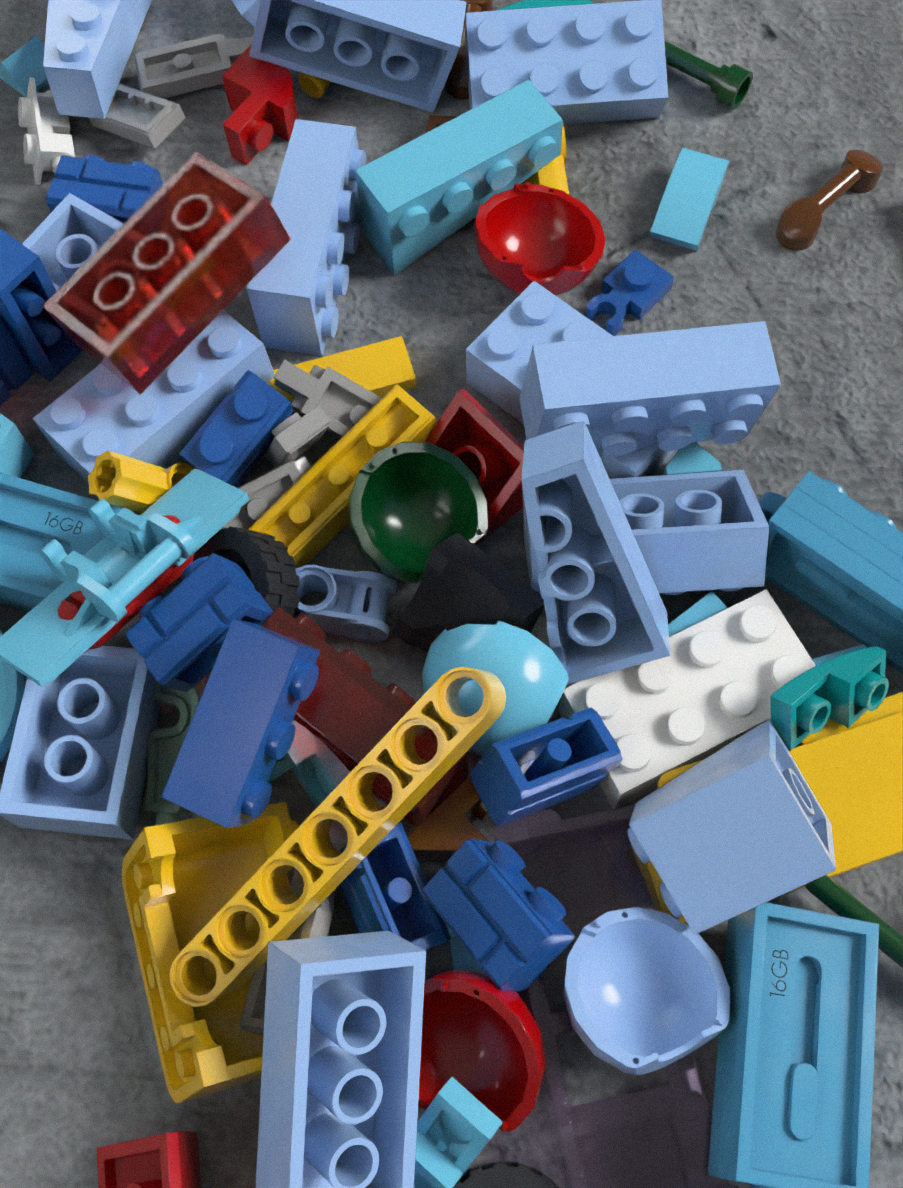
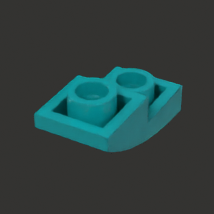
[770,646,889,751]

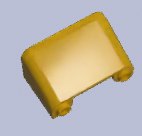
[122,802,299,1103]

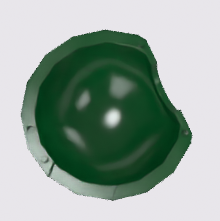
[348,442,488,584]

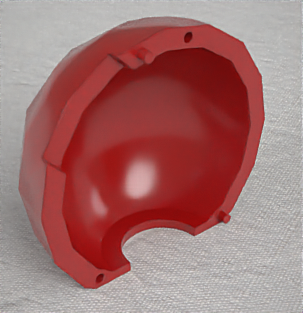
[475,182,606,296]
[418,970,547,1132]

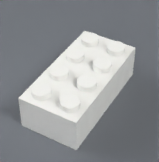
[558,589,816,811]

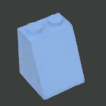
[628,719,836,935]

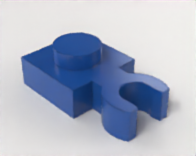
[586,249,674,336]

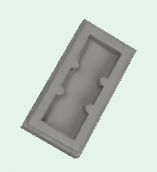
[88,84,186,149]
[264,405,332,468]

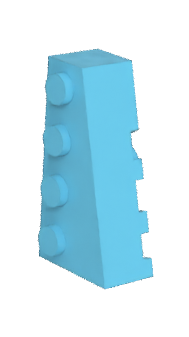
[355,79,563,276]

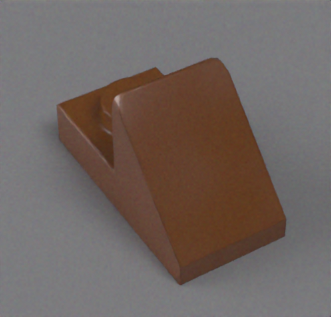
[407,776,491,862]

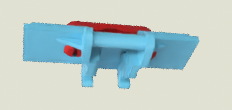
[0,468,249,687]

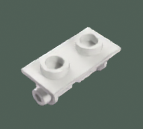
[18,77,75,185]

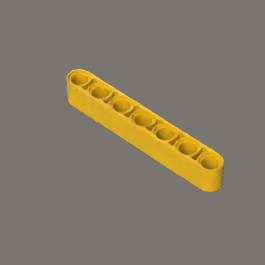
[169,667,506,1007]

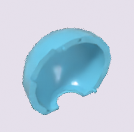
[422,620,569,756]

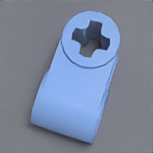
[292,565,397,642]

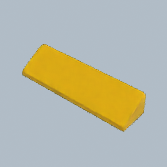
[248,384,437,570]

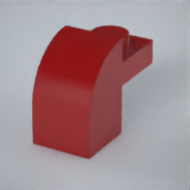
[222,45,299,166]

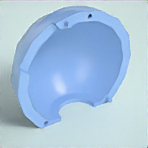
[563,907,730,1075]

